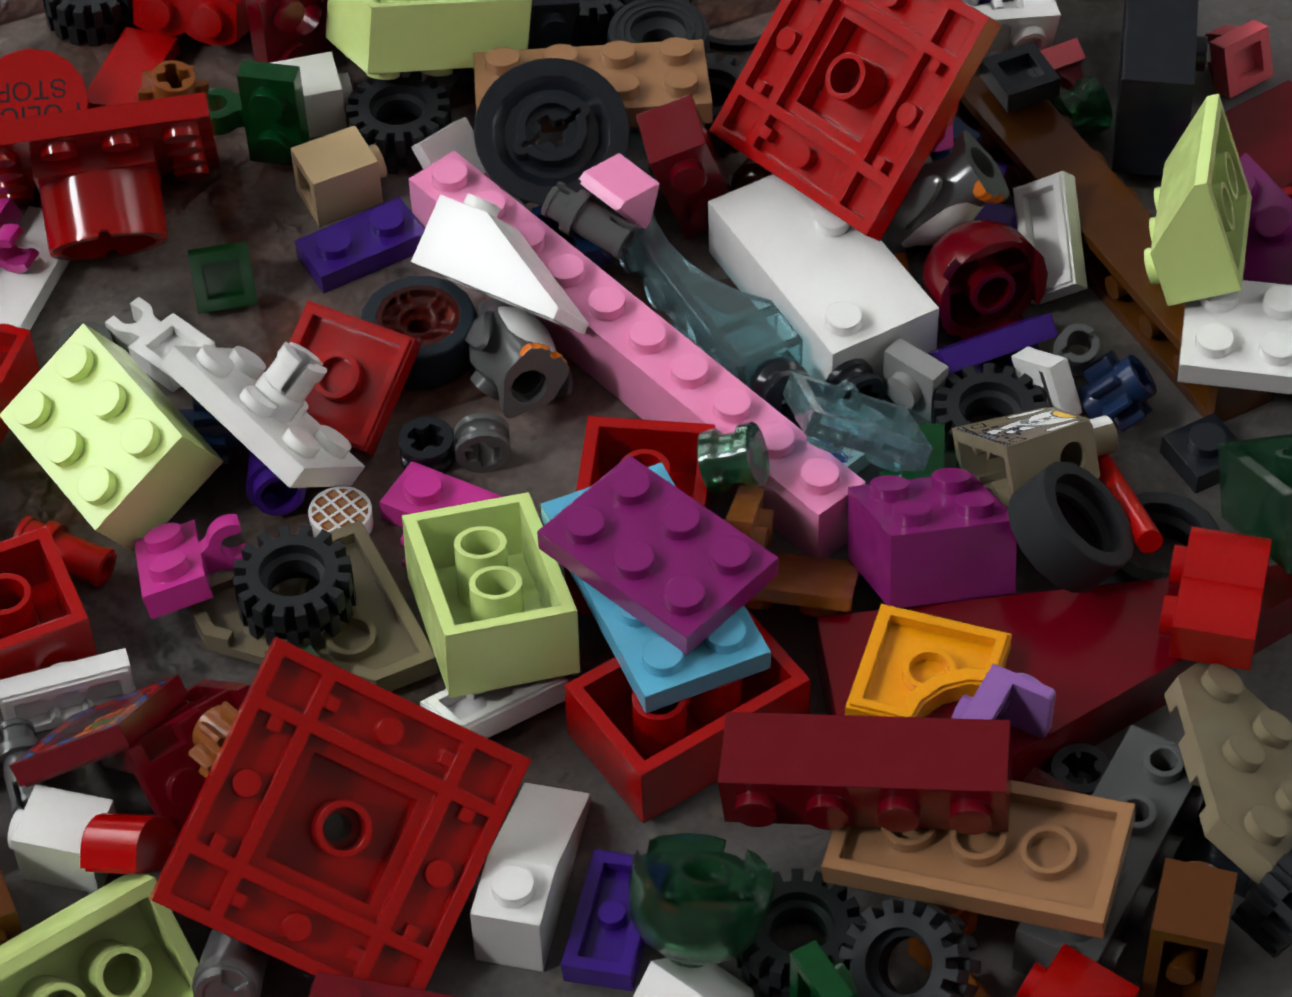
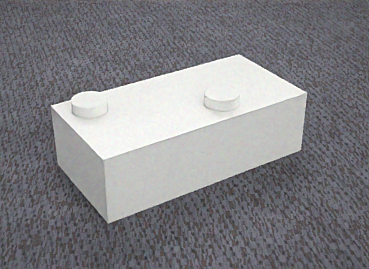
[708,174,939,393]

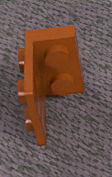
[725,485,860,617]

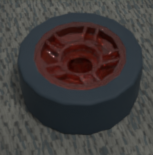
[361,276,476,390]

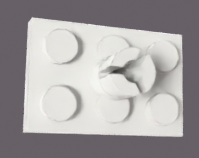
[160,342,365,488]

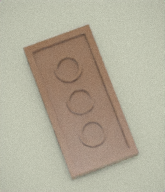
[473,37,713,133]
[821,780,1135,939]

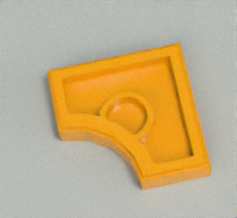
[845,604,1012,718]

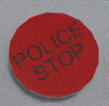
[0,48,90,121]

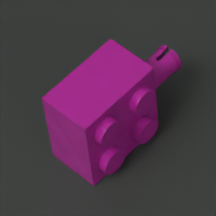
[848,468,1017,608]

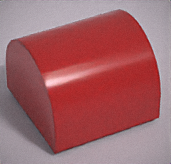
[80,813,178,874]

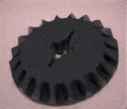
[474,58,629,205]

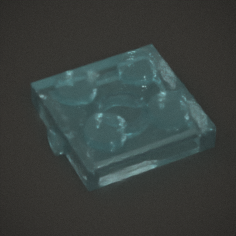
[783,371,933,472]

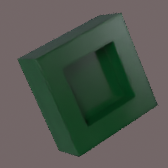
[187,241,258,314]

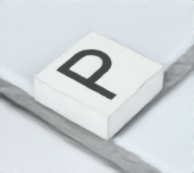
[1011,346,1082,415]

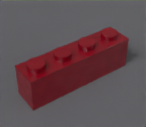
[718,712,1013,835]

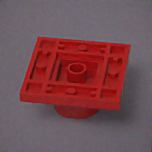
[709,0,1003,241]
[0,92,220,261]
[149,637,531,991]

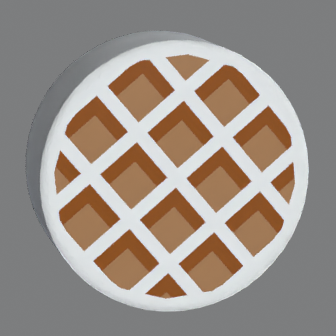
[308,486,374,537]

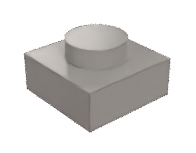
[883,337,949,422]

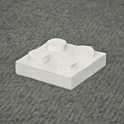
[1177,280,1292,394]

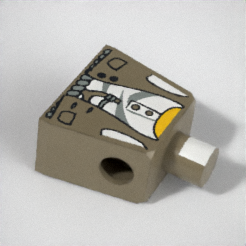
[952,407,1119,507]

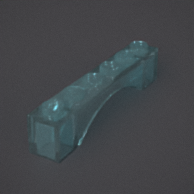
[594,127,803,387]

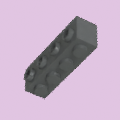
[1012,725,1206,975]

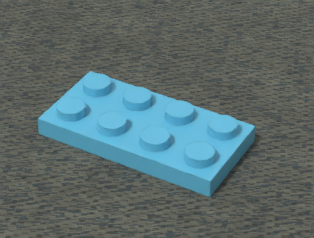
[541,462,771,713]

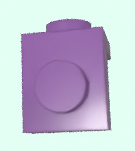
[952,664,1056,738]

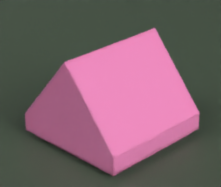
[579,153,660,229]

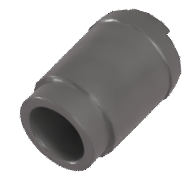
[192,929,269,997]

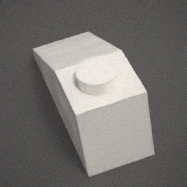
[411,193,589,335]
[470,783,591,972]

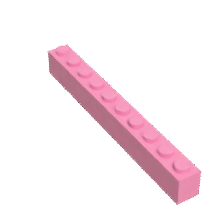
[408,150,866,558]

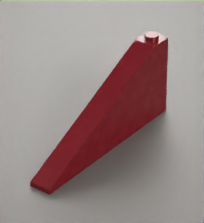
[816,563,1292,783]

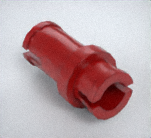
[13,516,117,588]

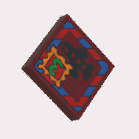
[9,674,189,788]

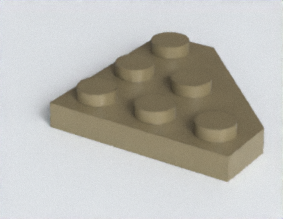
[185,520,439,692]
[1164,662,1292,884]

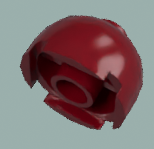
[922,219,1048,340]

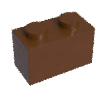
[1140,858,1238,997]

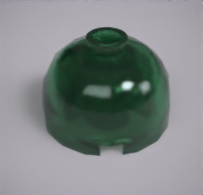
[628,833,775,968]

